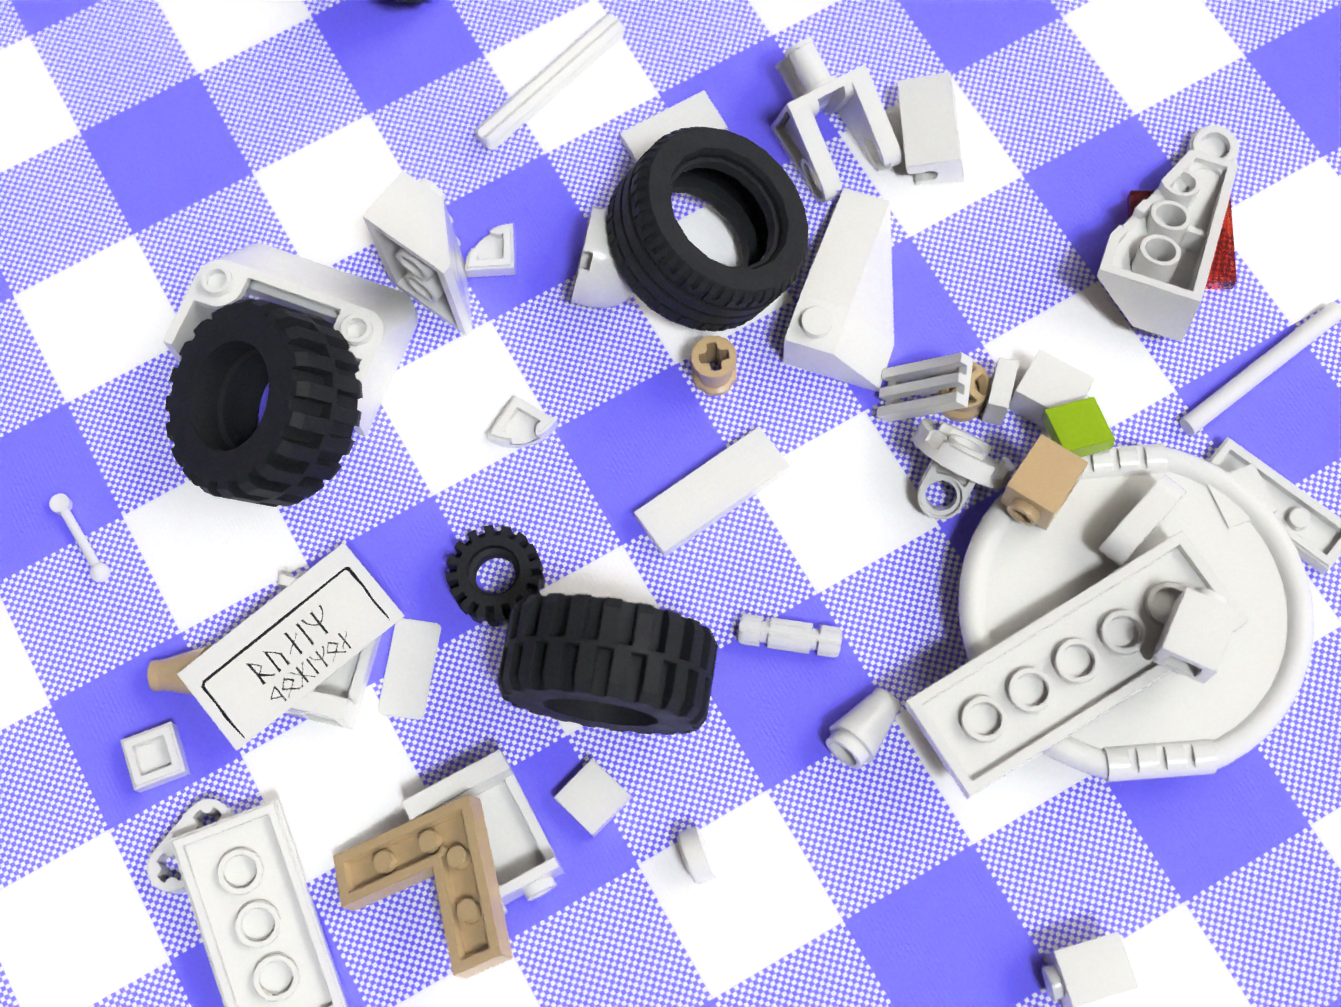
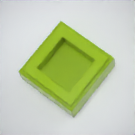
[1042,396,1115,457]

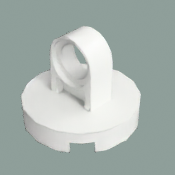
[912,418,1015,520]

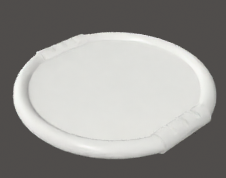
[958,443,1314,782]

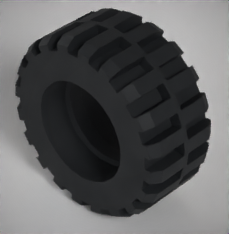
[165,298,363,507]
[497,593,718,735]

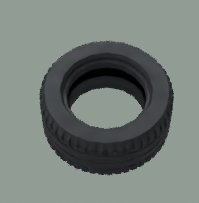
[606,126,809,332]

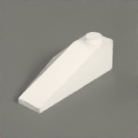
[1097,149,1239,342]
[783,188,894,392]

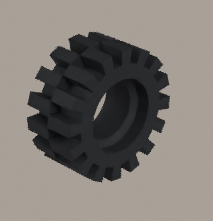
[446,525,545,627]

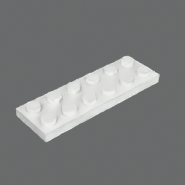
[905,530,1249,800]

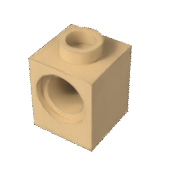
[1000,434,1089,530]

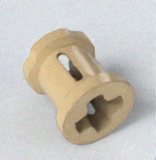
[691,335,737,396]

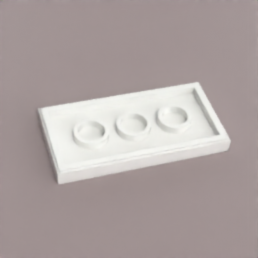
[170,799,349,1007]

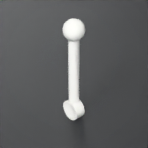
[49,493,111,583]

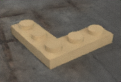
[333,794,514,979]

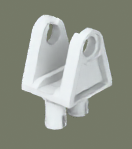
[770,37,902,203]

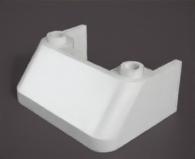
[162,243,418,437]

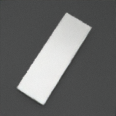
[634,426,790,557]
[1208,436,1341,575]

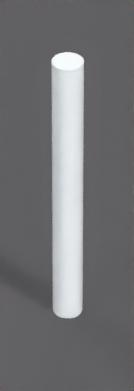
[1179,301,1341,436]

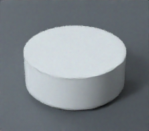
[1186,125,1239,162]
[677,825,717,885]

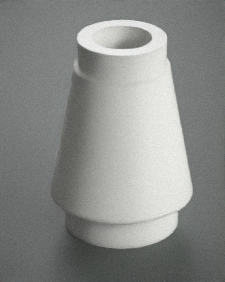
[826,688,901,769]

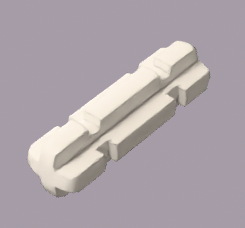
[738,614,843,658]

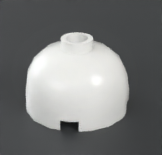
[571,206,633,309]

